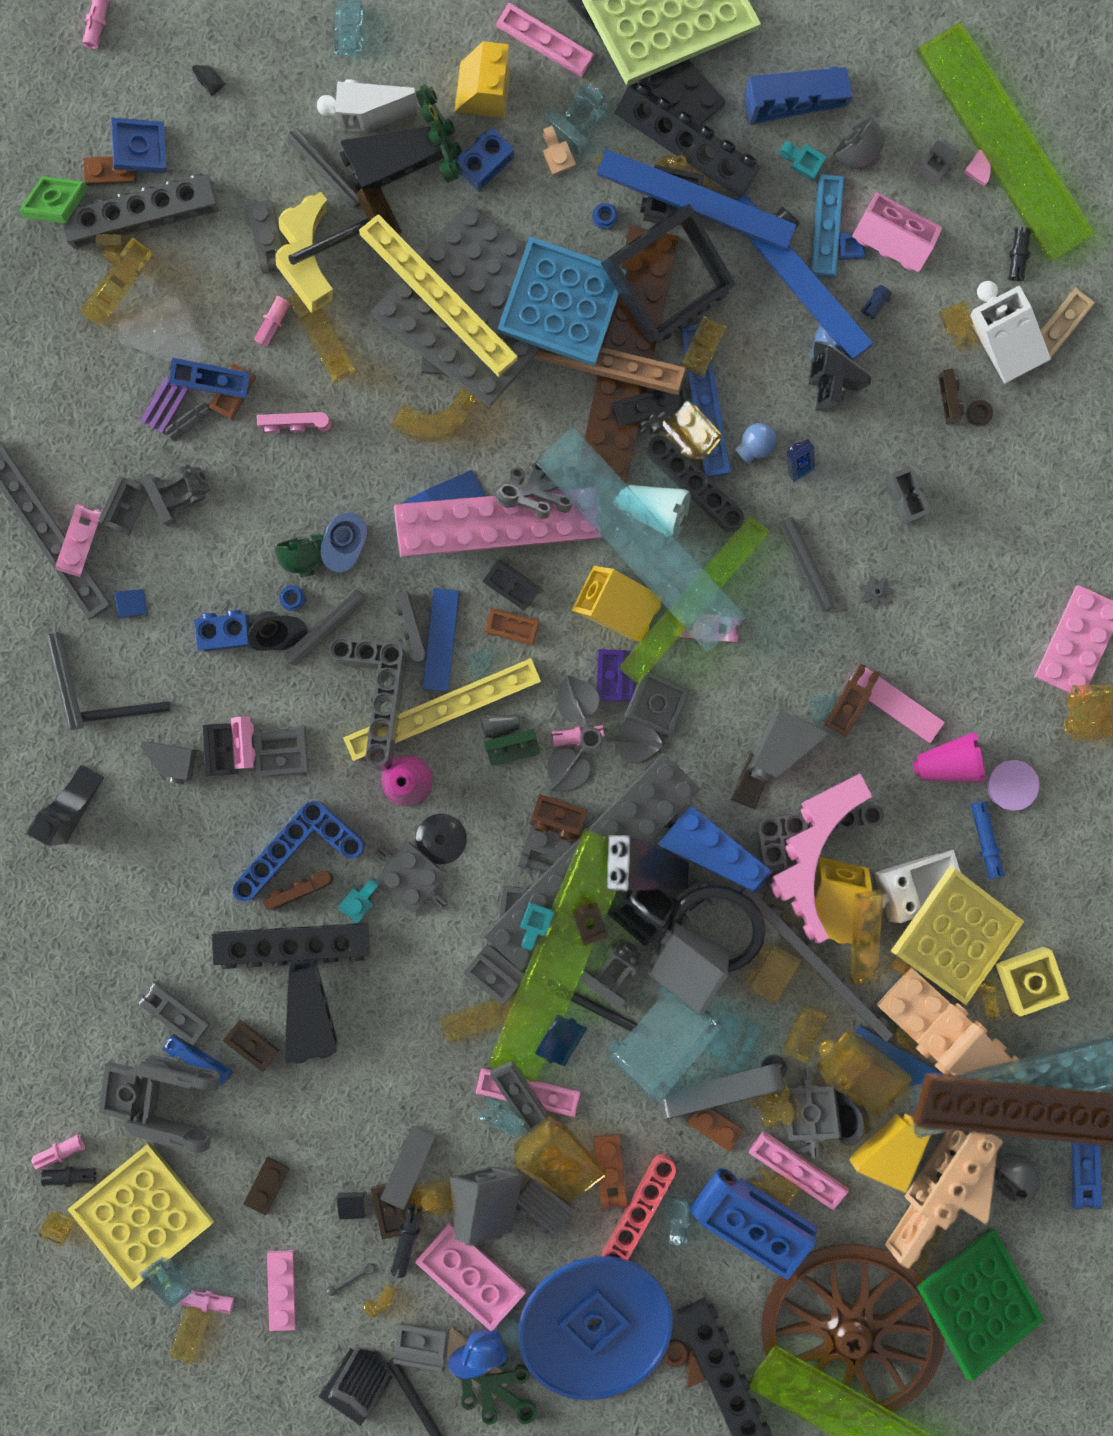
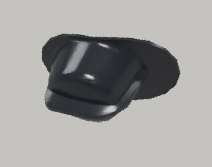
[247,611,307,651]
[836,1088,870,1146]

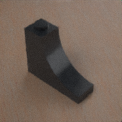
[26,765,104,847]

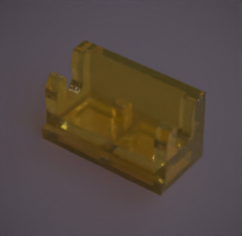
[781,1003,829,1063]

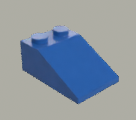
[403,470,486,504]

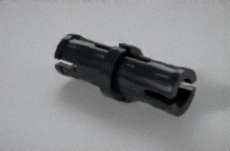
[1008,227,1031,282]
[41,1167,96,1187]

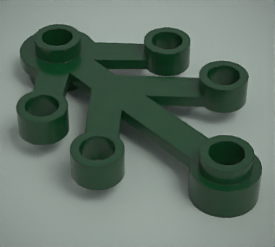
[416,84,462,183]
[456,1354,537,1425]

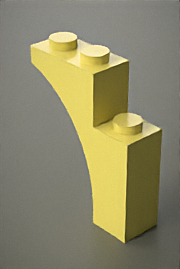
[276,192,333,313]

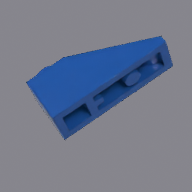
[168,357,250,398]

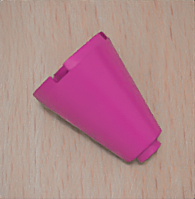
[912,732,986,783]
[382,756,432,806]

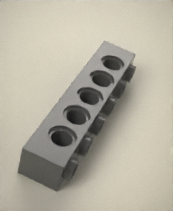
[62,174,220,249]

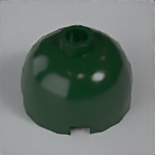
[274,534,324,577]

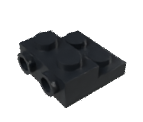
[640,165,705,225]

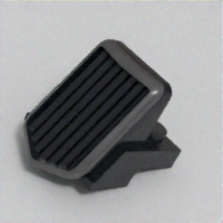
[809,341,872,412]
[606,889,674,946]
[318,1348,393,1426]

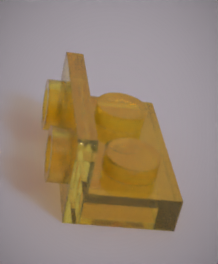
[661,401,723,459]

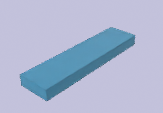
[811,174,845,278]

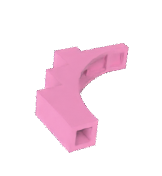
[770,774,872,943]

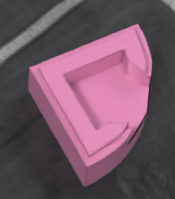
[964,150,991,187]

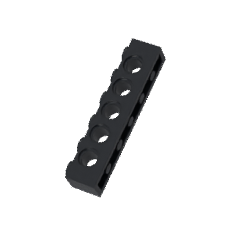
[614,82,761,198]
[212,923,370,969]
[677,1297,772,1436]

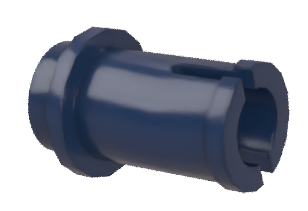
[861,285,892,320]

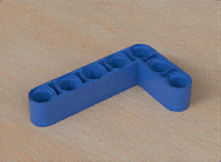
[232,801,365,901]

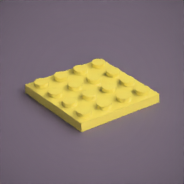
[891,866,1024,1005]
[67,1142,214,1290]

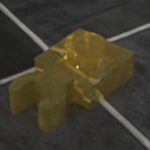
[939,300,976,350]
[750,1167,800,1207]

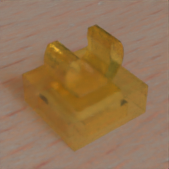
[96,234,127,263]
[38,1211,75,1246]

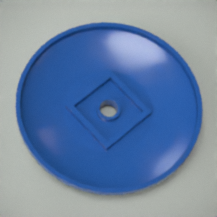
[519,1256,673,1400]

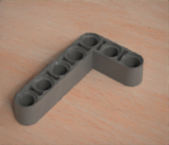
[329,638,407,770]
[757,804,884,889]

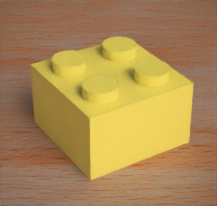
[995,947,1069,1016]

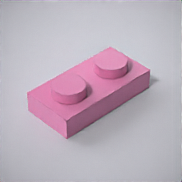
[231,716,255,769]

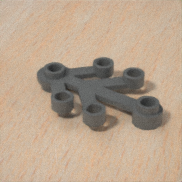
[495,462,585,519]

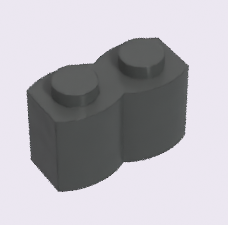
[886,466,930,525]

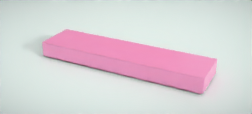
[496,3,595,78]
[849,667,945,743]
[476,1067,581,1117]
[749,1130,849,1211]

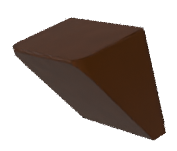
[686,1349,705,1388]

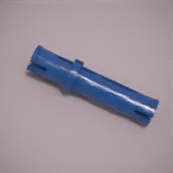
[970,801,1005,879]

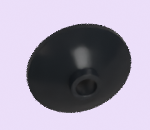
[416,814,467,864]

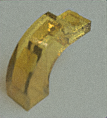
[79,237,153,327]
[390,387,476,442]

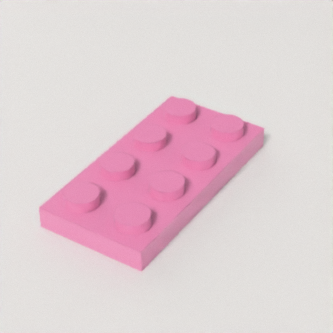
[1034,585,1113,699]
[415,1221,526,1331]

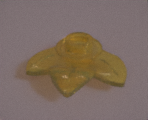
[746,1083,795,1128]

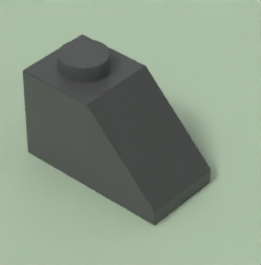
[140,741,197,784]

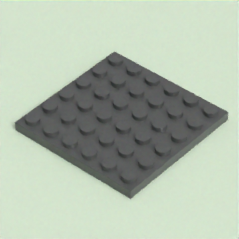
[370,204,542,408]

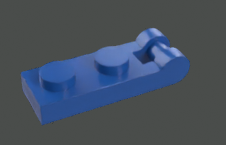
[1071,1142,1102,1209]

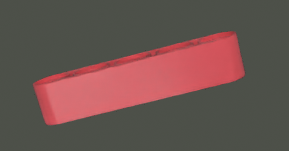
[602,1154,676,1260]

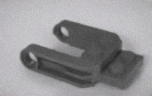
[99,1055,220,1152]

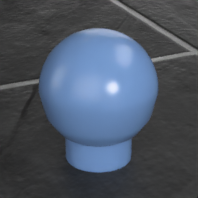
[735,423,777,464]

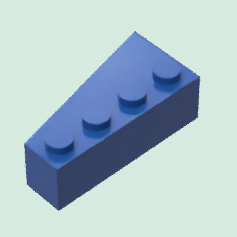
[744,66,852,125]
[658,805,773,894]

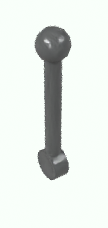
[326,1263,374,1296]

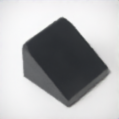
[192,65,225,95]
[337,1192,365,1219]

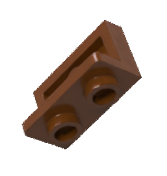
[530,794,588,841]

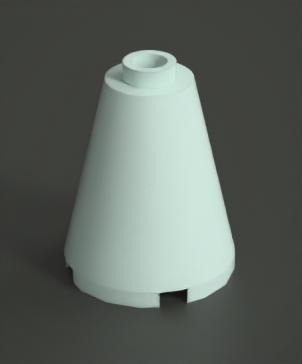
[618,485,691,540]

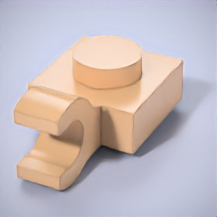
[543,126,576,176]

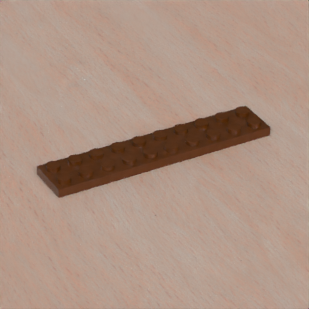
[578,226,679,483]
[912,1074,1113,1146]

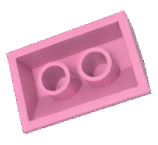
[852,192,943,273]

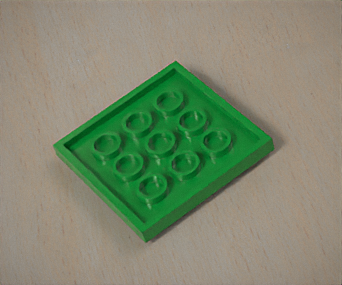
[917,1229,1044,1381]

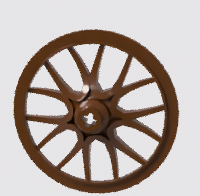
[761,1244,945,1419]

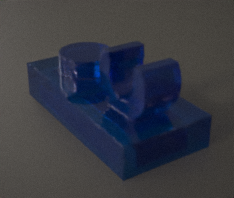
[786,439,815,482]

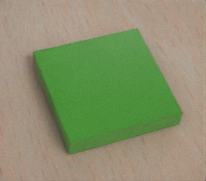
[19,176,88,224]

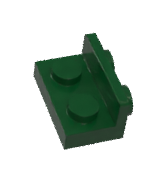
[484,729,540,766]

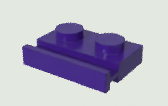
[597,649,635,702]

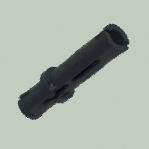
[390,1204,424,1278]

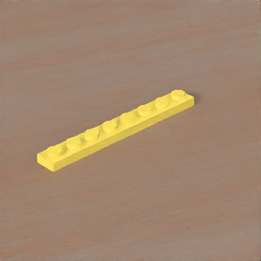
[359,214,518,377]
[343,658,541,761]

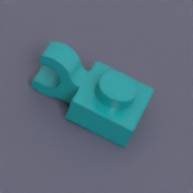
[778,141,827,181]
[338,878,379,923]
[520,902,554,951]

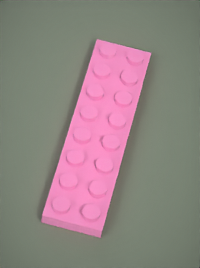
[394,487,602,558]

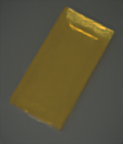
[168,1306,212,1365]

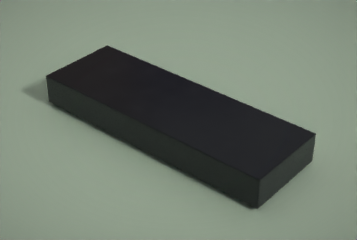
[612,382,691,427]

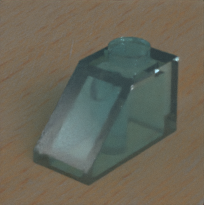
[140,1257,192,1309]

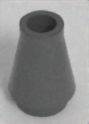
[481,714,520,739]

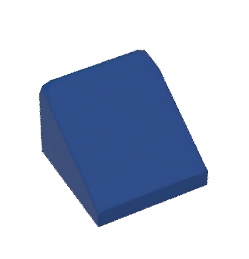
[115,589,148,618]

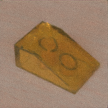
[514,1116,607,1203]

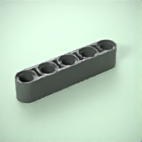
[658,1064,785,1120]

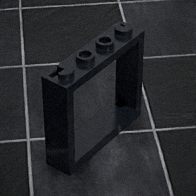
[601,204,736,343]

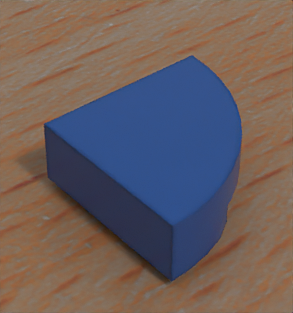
[839,233,866,260]

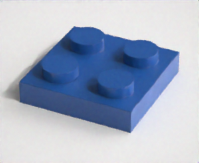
[111,118,166,173]

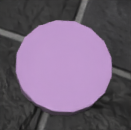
[987,760,1040,811]

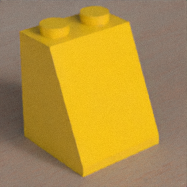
[455,41,510,118]
[571,566,663,643]
[804,857,873,945]
[849,1113,930,1193]

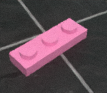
[267,1250,296,1331]

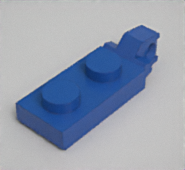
[163,1034,233,1086]

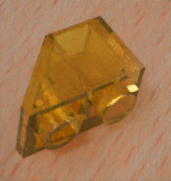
[406,1179,452,1215]

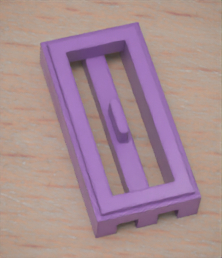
[140,377,189,434]

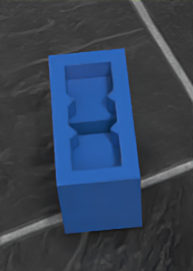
[457,128,515,192]
[194,610,250,652]

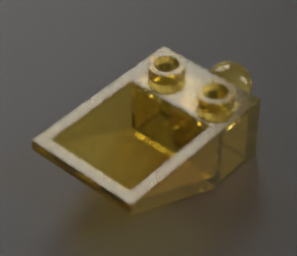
[816,1029,913,1115]

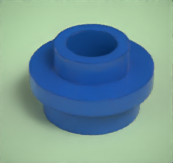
[593,203,618,229]
[279,585,305,611]

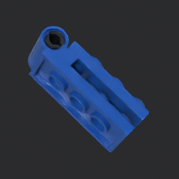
[690,1168,818,1280]

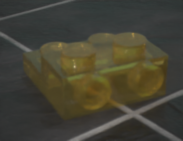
[1064,685,1113,740]

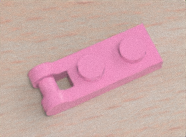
[257,412,332,434]
[55,503,102,577]

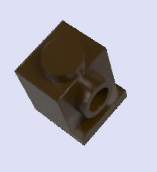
[572,901,608,946]

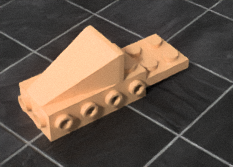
[876,967,1030,1084]
[885,1130,1003,1269]

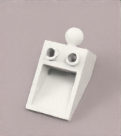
[317,79,419,133]
[968,281,1051,384]
[867,850,961,923]

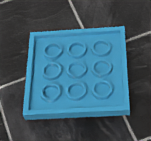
[497,236,627,366]

